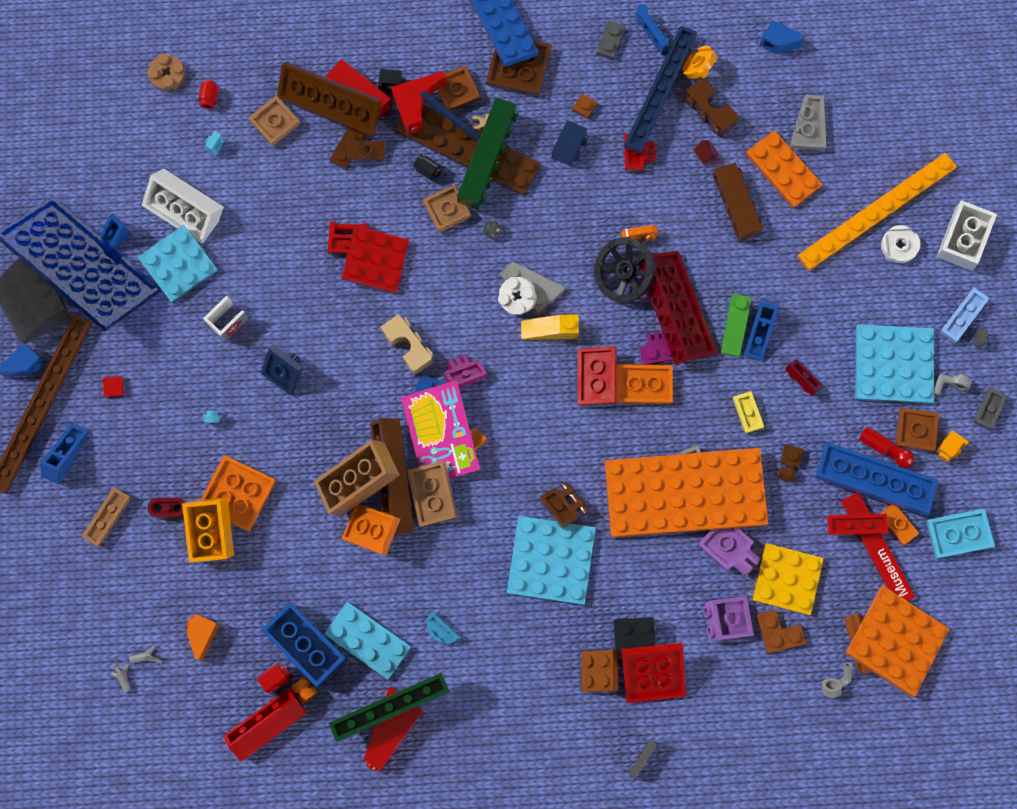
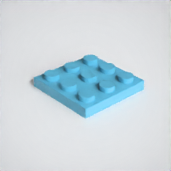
[138,225,218,303]

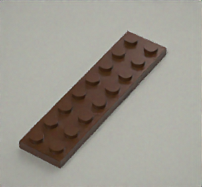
[394,105,541,197]

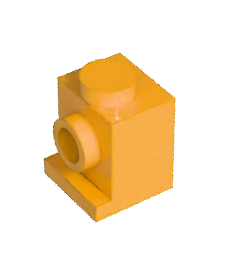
[935,430,969,463]

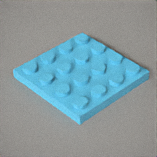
[855,324,934,404]
[507,516,596,605]

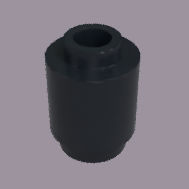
[413,155,442,181]

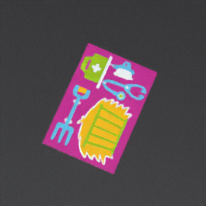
[401,380,480,479]

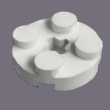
[881,225,920,263]
[498,277,537,314]

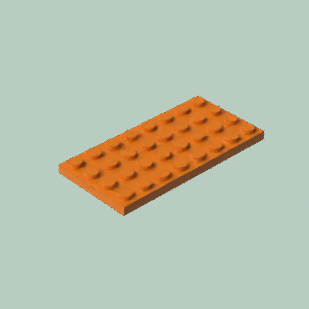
[605,448,768,538]

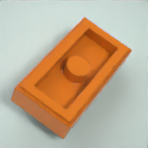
[880,504,919,546]

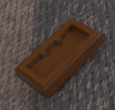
[346,140,385,161]

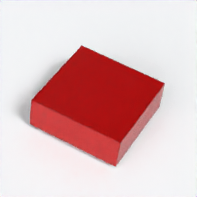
[103,376,124,398]

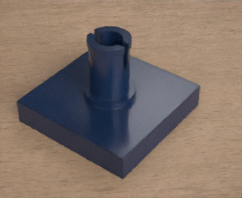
[261,345,303,395]

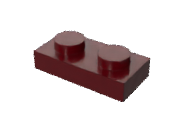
[785,359,824,396]

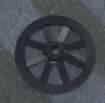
[594,237,655,302]

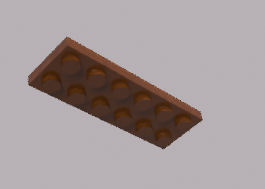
[277,62,382,136]

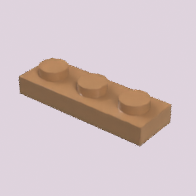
[81,487,131,547]

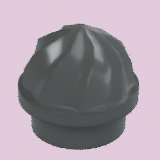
[482,220,501,238]

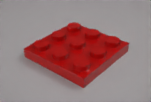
[341,225,409,294]
[622,643,686,703]

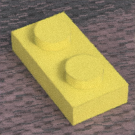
[732,391,764,434]

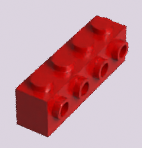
[223,688,307,762]

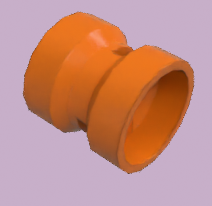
[291,677,318,704]

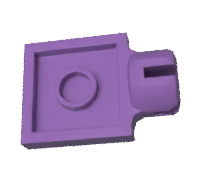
[698,528,760,576]

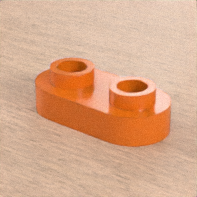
[621,225,659,241]

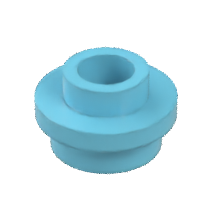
[202,411,222,423]

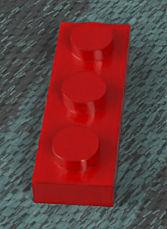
[826,514,888,536]

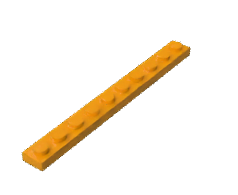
[797,153,957,272]

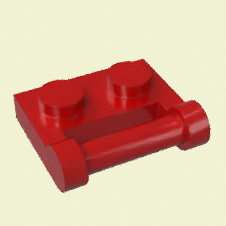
[327,221,368,255]

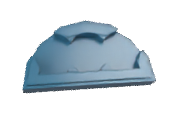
[427,611,461,644]

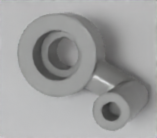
[934,374,972,396]
[822,662,852,698]

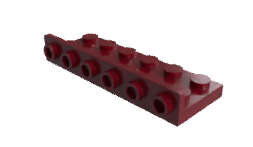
[638,251,718,366]

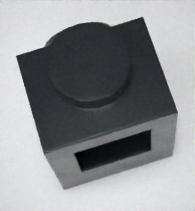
[378,69,406,93]

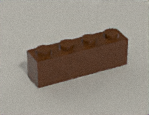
[712,162,763,242]

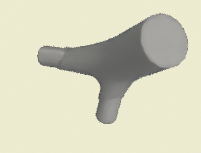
[129,645,162,664]
[112,664,132,693]

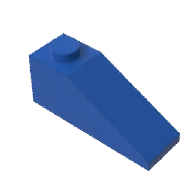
[744,298,779,361]
[40,423,88,485]

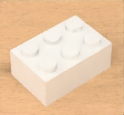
[936,200,997,271]

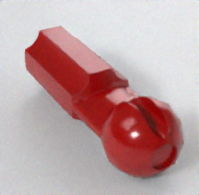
[858,426,914,468]

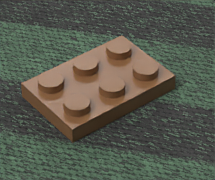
[407,461,458,527]

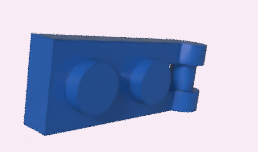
[636,4,669,55]

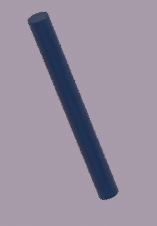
[420,90,480,143]

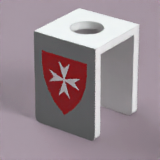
[203,296,248,342]

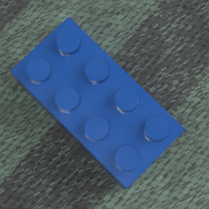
[261,602,348,688]

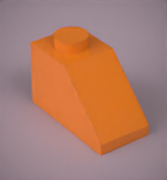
[186,614,220,661]

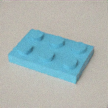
[926,509,995,559]

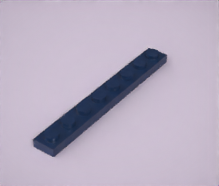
[624,26,697,154]

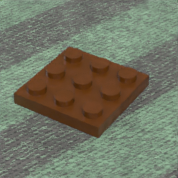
[486,41,552,97]

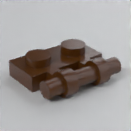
[540,482,589,529]

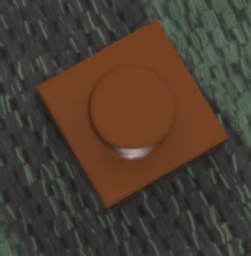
[572,93,597,119]

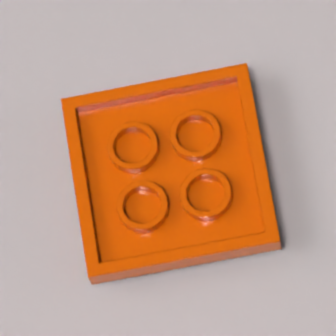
[201,455,276,532]

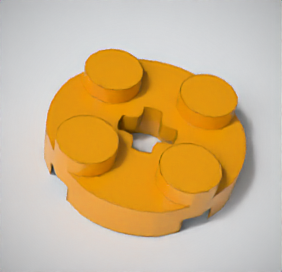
[682,46,718,79]

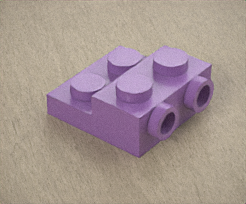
[703,596,754,642]

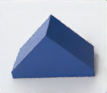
[98,213,132,253]

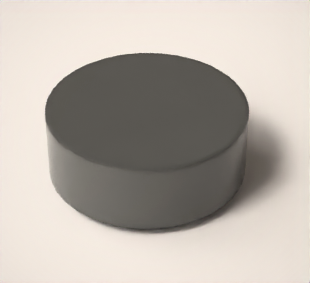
[972,328,988,348]

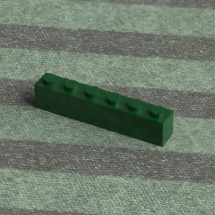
[457,97,519,210]
[328,673,451,742]

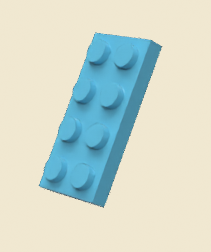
[324,602,411,680]

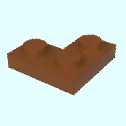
[756,610,806,654]

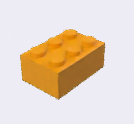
[182,497,234,562]

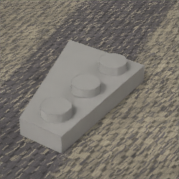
[789,95,827,150]
[499,262,566,315]

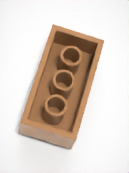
[314,440,400,516]

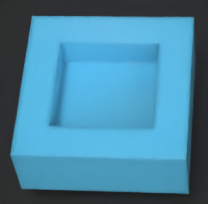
[205,131,224,156]

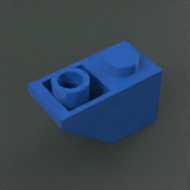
[760,20,805,54]

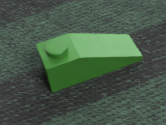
[721,294,751,357]

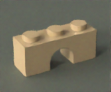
[380,314,433,376]

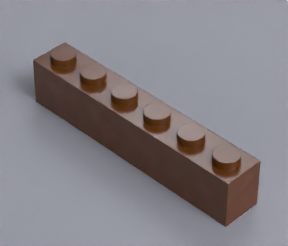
[370,418,414,536]

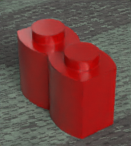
[257,663,292,695]

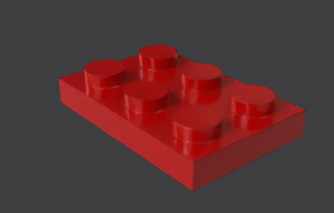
[577,346,617,406]

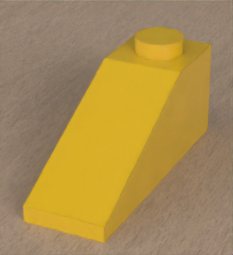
[521,315,579,340]

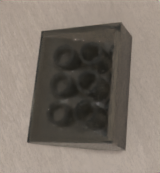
[0,251,72,344]

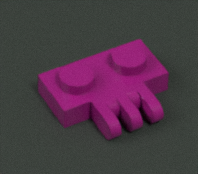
[639,330,673,365]
[444,354,487,388]

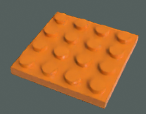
[845,586,949,697]

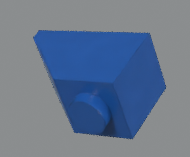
[0,343,45,377]

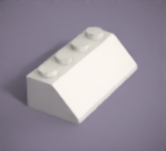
[142,169,224,244]

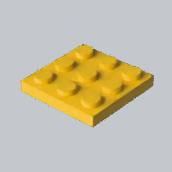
[752,543,824,616]

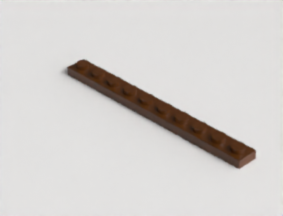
[0,315,93,495]

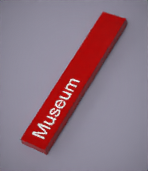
[840,493,915,601]

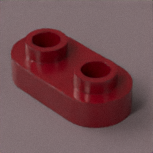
[147,498,186,518]

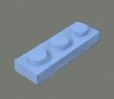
[939,288,989,343]

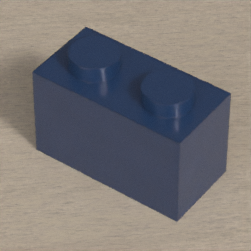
[551,120,589,167]

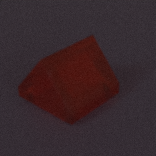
[693,140,719,164]

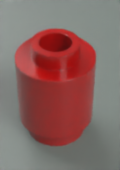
[198,80,219,109]

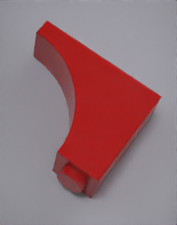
[391,71,447,134]

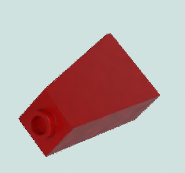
[325,59,392,119]
[363,687,424,772]

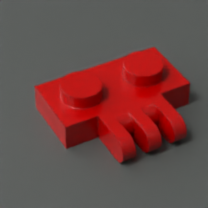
[624,134,656,171]

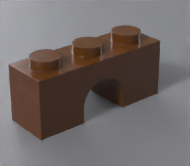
[685,78,740,137]

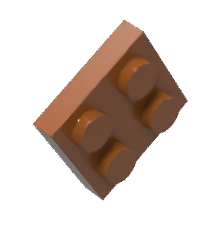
[436,65,480,111]
[895,408,939,452]
[581,650,618,692]

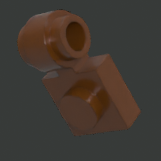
[778,444,804,482]

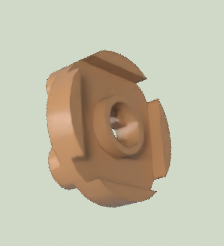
[147,54,185,91]

